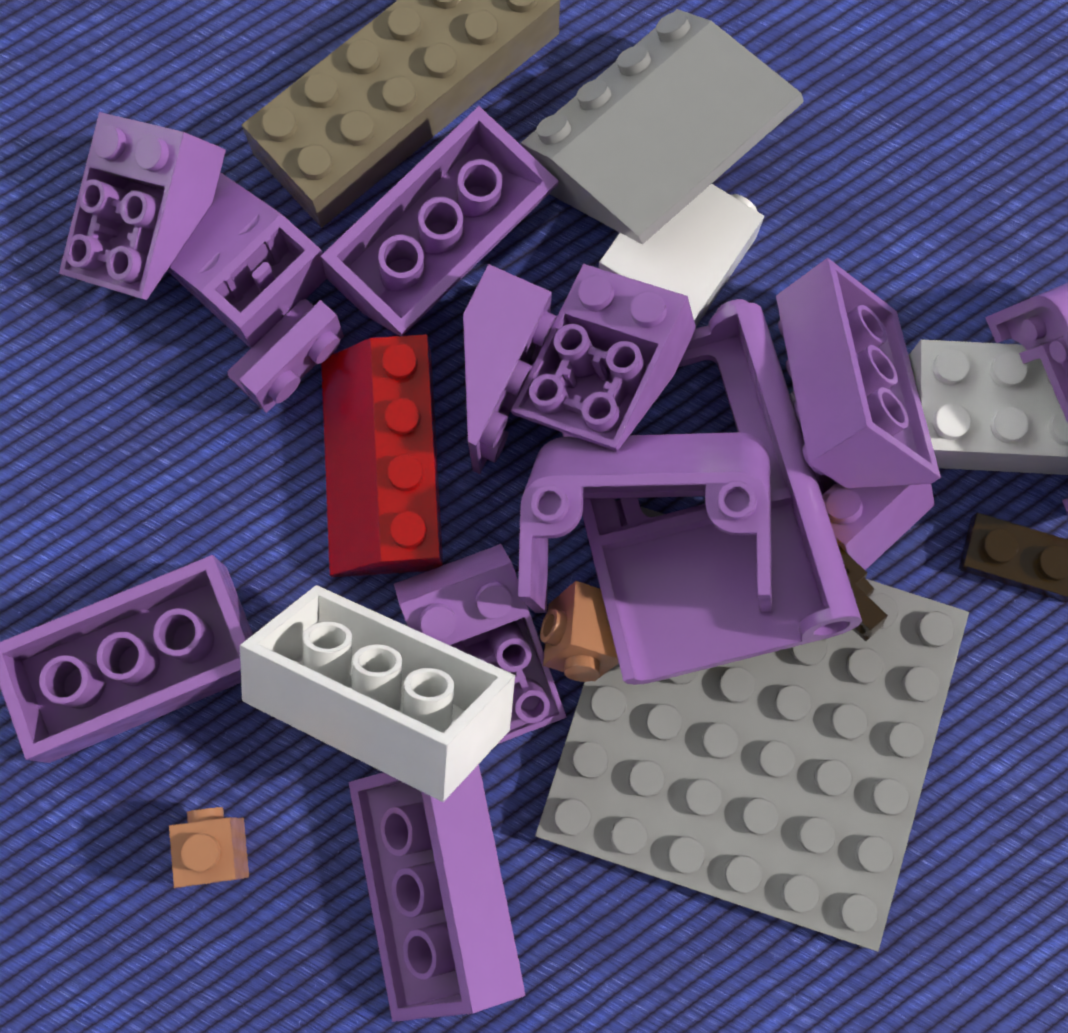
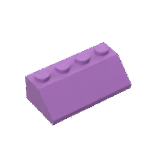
[320,106,559,336]
[776,258,941,488]
[348,764,526,1022]

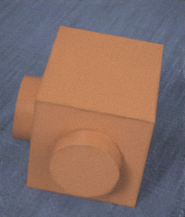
[540,581,619,682]
[169,807,249,888]

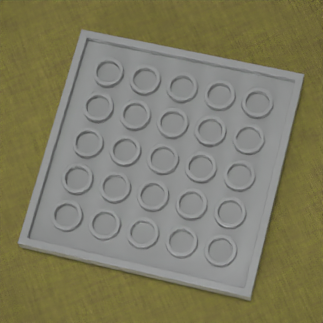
[535,507,969,952]

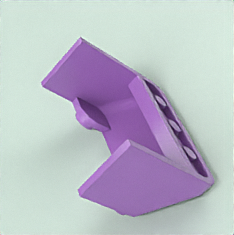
[518,432,772,613]

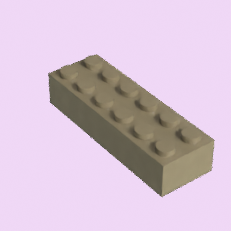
[241,0,560,228]

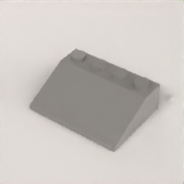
[520,9,804,245]

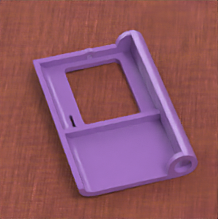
[562,299,862,685]

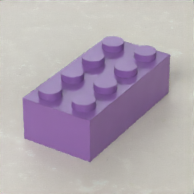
[0,555,253,763]

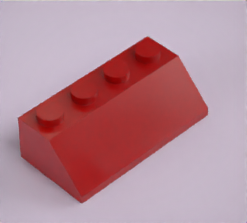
[321,334,443,577]

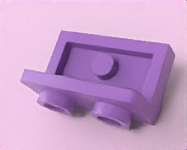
[228,299,344,413]

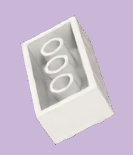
[908,340,1068,475]
[240,585,515,802]

